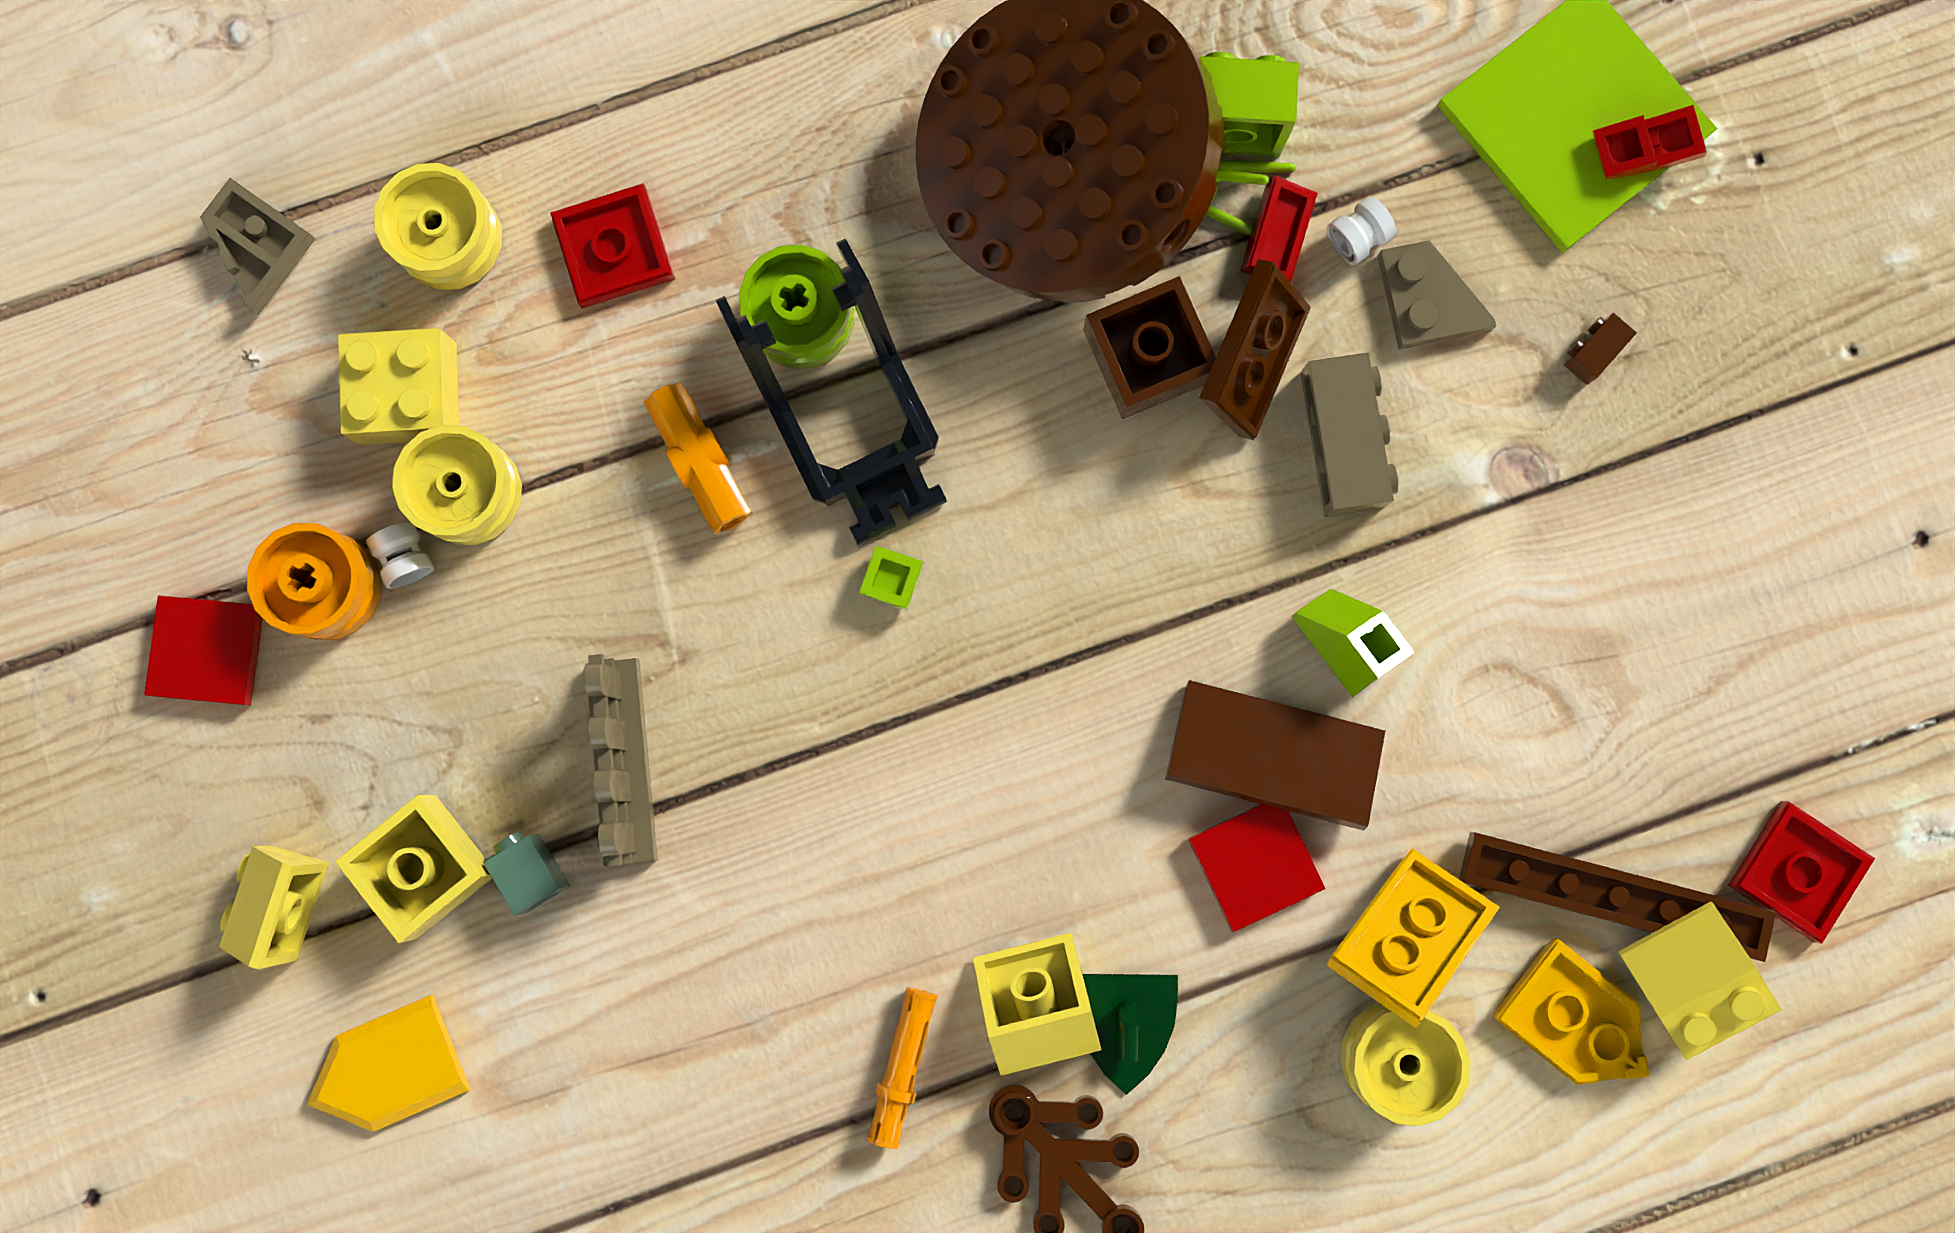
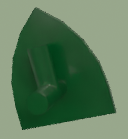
[1082,974,1178,1095]

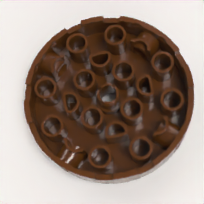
[915,0,1224,303]

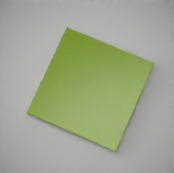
[1437,0,1718,253]

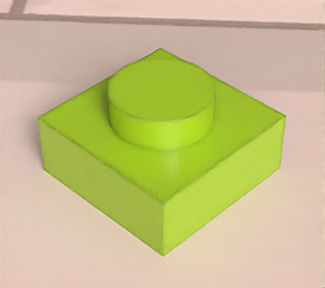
[859,545,924,611]

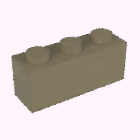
[1300,352,1398,517]

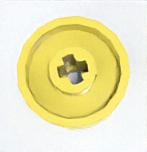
[374,163,502,290]
[392,425,522,546]
[1340,1003,1471,1126]

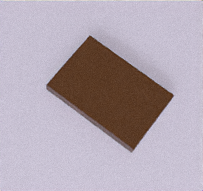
[1199,259,1311,440]

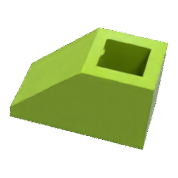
[1291,589,1414,697]

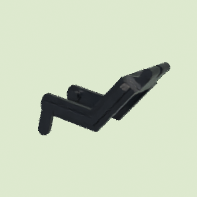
[715,239,947,545]

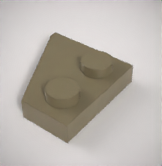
[200,178,315,315]
[1377,240,1496,350]

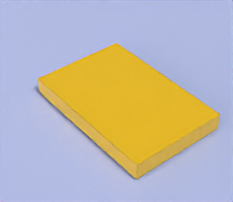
[1326,848,1500,1028]

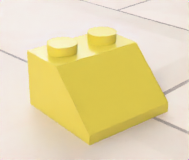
[219,845,329,970]
[1618,901,1782,1060]
[973,932,1101,1076]

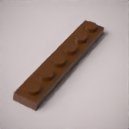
[1459,832,1776,962]

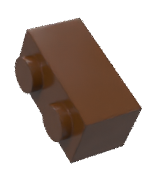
[1564,312,1637,385]

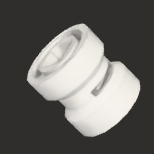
[1327,196,1397,266]
[366,522,434,589]

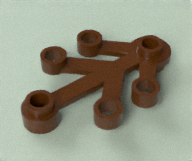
[989,1084,1144,1233]

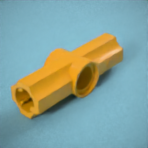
[643,382,753,534]

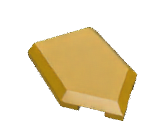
[1493,938,1650,1085]
[306,994,471,1132]

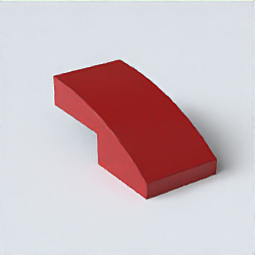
[1593,105,1707,180]

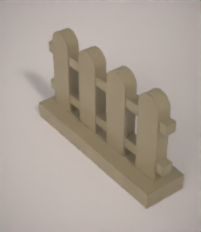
[584,654,658,867]

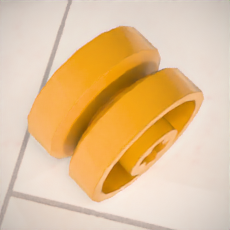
[247,523,382,640]

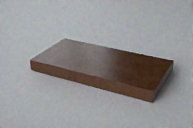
[1165,680,1386,831]

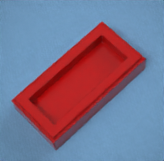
[1240,175,1318,283]

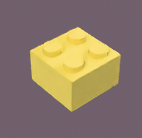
[338,328,459,445]
[335,795,492,943]

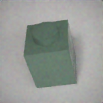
[483,831,570,916]

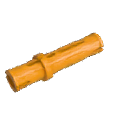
[866,987,938,1149]

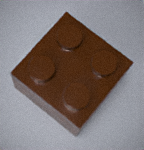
[1083,276,1216,420]

